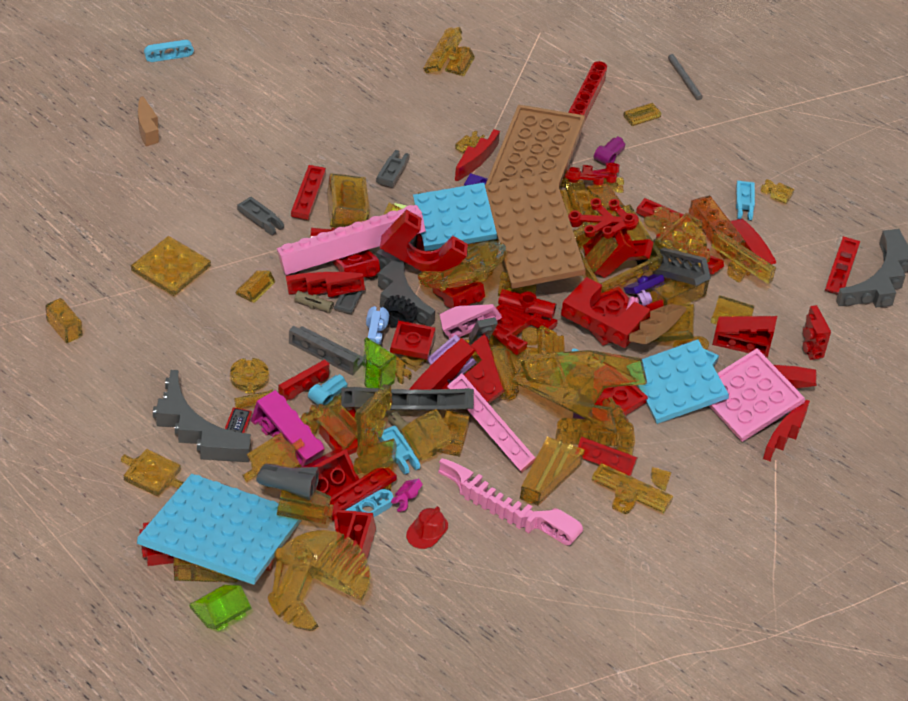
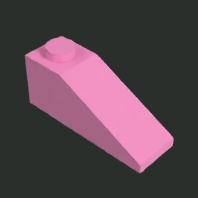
[440,304,502,339]

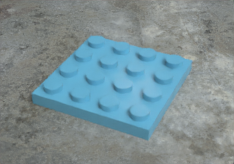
[413,183,497,251]
[627,339,729,424]

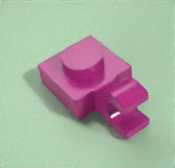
[391,478,423,512]

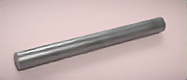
[668,54,703,100]

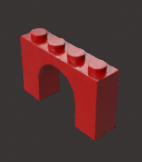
[380,209,468,282]
[561,277,650,348]

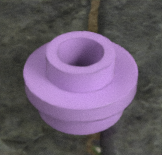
[637,290,652,306]

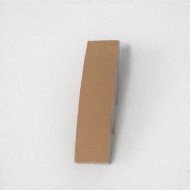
[629,304,686,344]

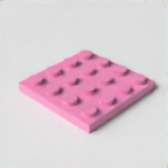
[709,349,805,442]

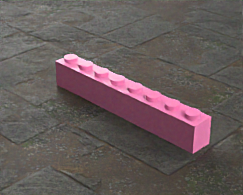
[277,205,426,275]

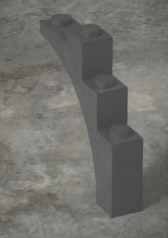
[836,229,908,308]
[376,236,435,327]
[153,370,251,462]
[341,387,474,412]

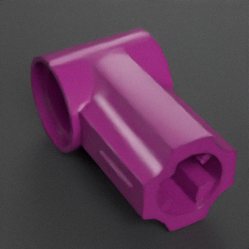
[594,136,626,165]

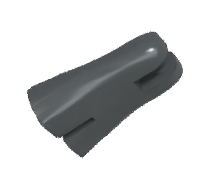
[256,464,319,500]

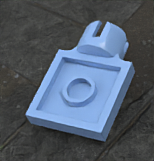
[366,306,389,365]

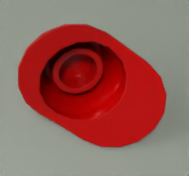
[406,506,448,549]

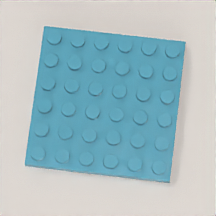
[137,474,304,585]

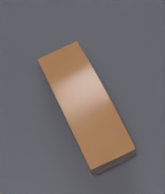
[138,96,159,146]

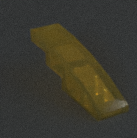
[565,180,599,232]

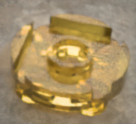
[230,358,269,394]

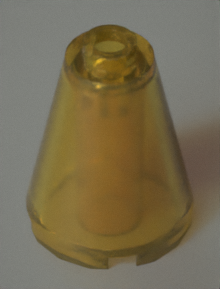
[474,345,519,401]

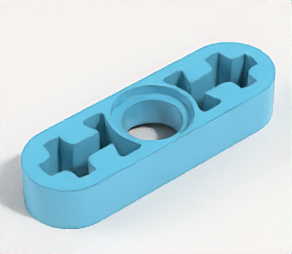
[144,40,194,62]
[346,489,393,517]

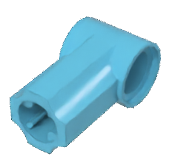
[308,374,348,409]

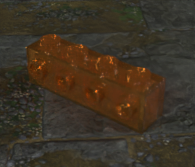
[689,195,745,259]

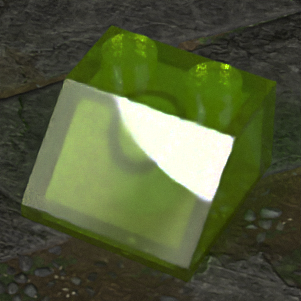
[363,337,396,389]
[189,585,252,630]

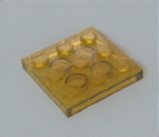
[131,236,211,296]

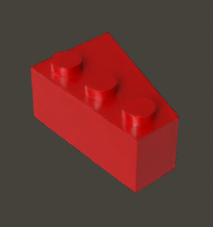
[712,316,778,358]
[333,509,376,577]

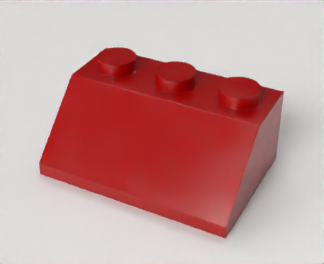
[295,449,359,512]

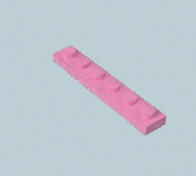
[447,374,537,472]

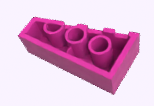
[251,390,325,467]

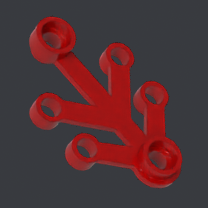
[565,163,620,185]
[568,198,639,238]

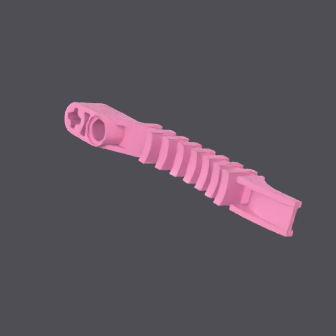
[438,458,583,545]

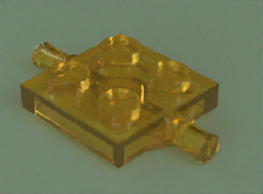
[242,433,305,488]
[121,449,184,497]

